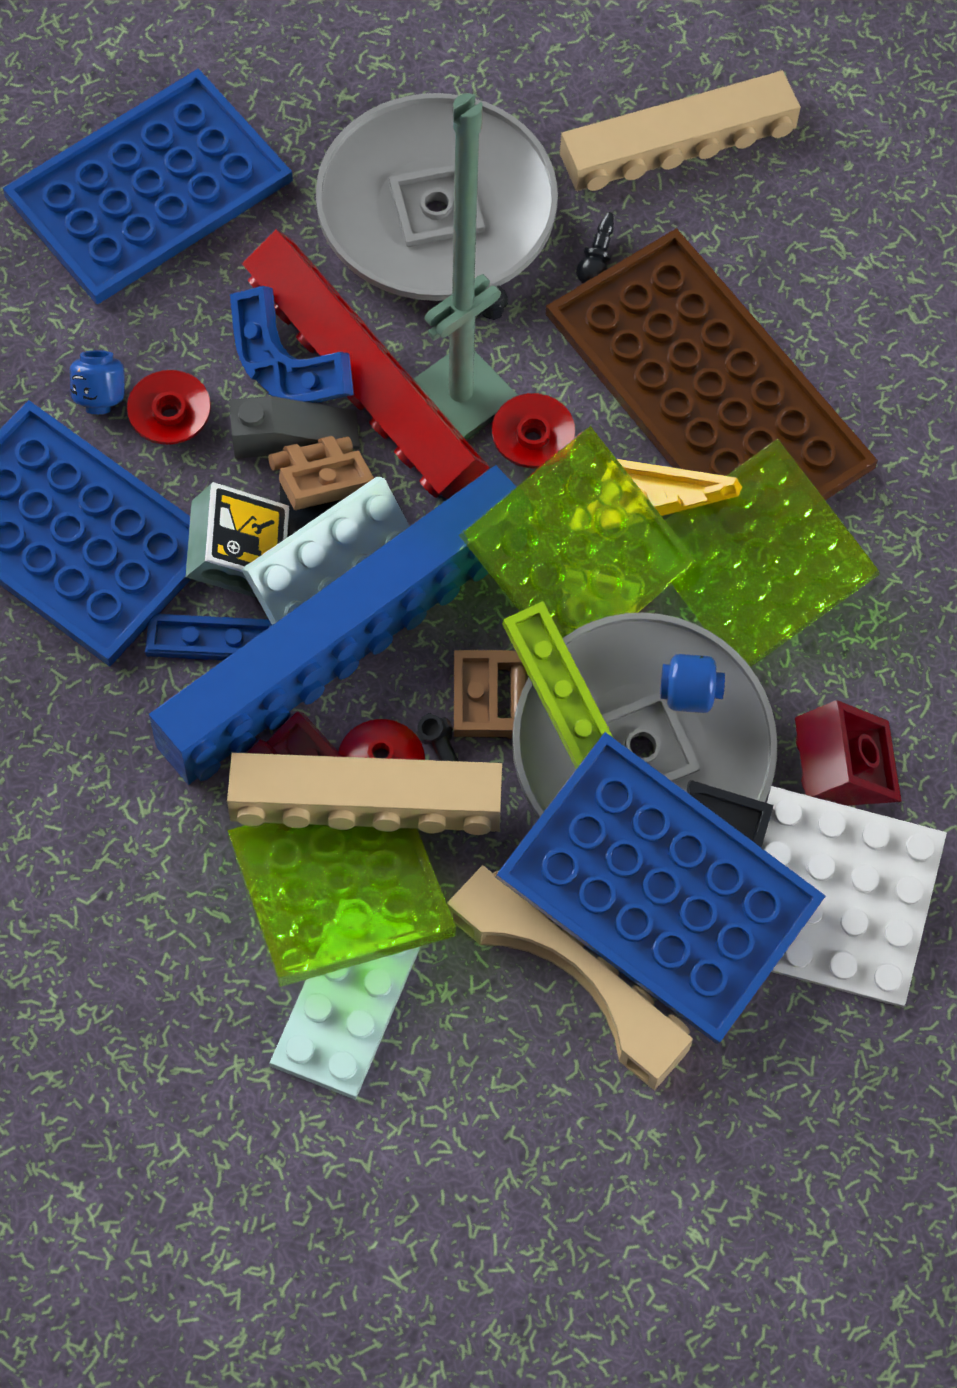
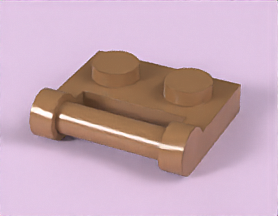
[454,650,528,739]

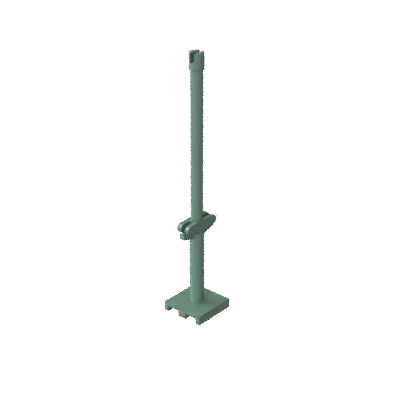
[414,93,518,440]

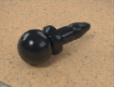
[576,212,614,283]

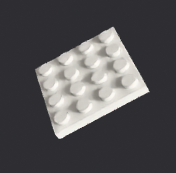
[762,786,947,1008]

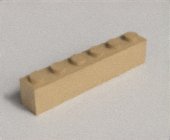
[560,70,801,191]
[227,753,502,835]

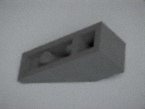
[229,396,360,459]

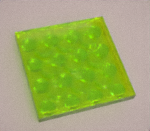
[459,426,697,638]
[639,439,880,668]
[228,822,456,987]

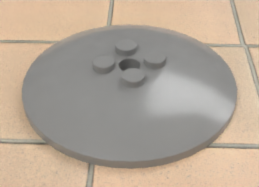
[316,93,558,301]
[512,612,778,819]

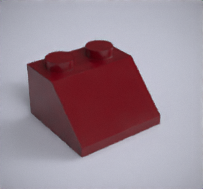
[795,700,901,806]

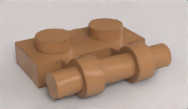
[268,436,374,510]

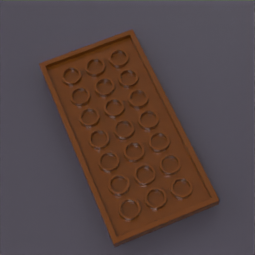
[545,228,878,553]

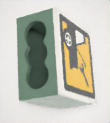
[185,482,289,597]

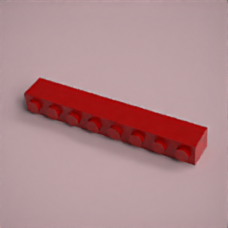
[242,229,490,499]

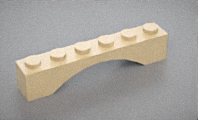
[446,865,693,1091]

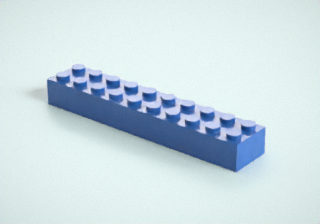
[149,465,529,785]

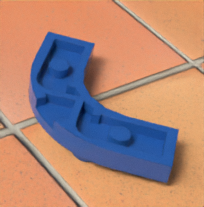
[230,286,354,403]

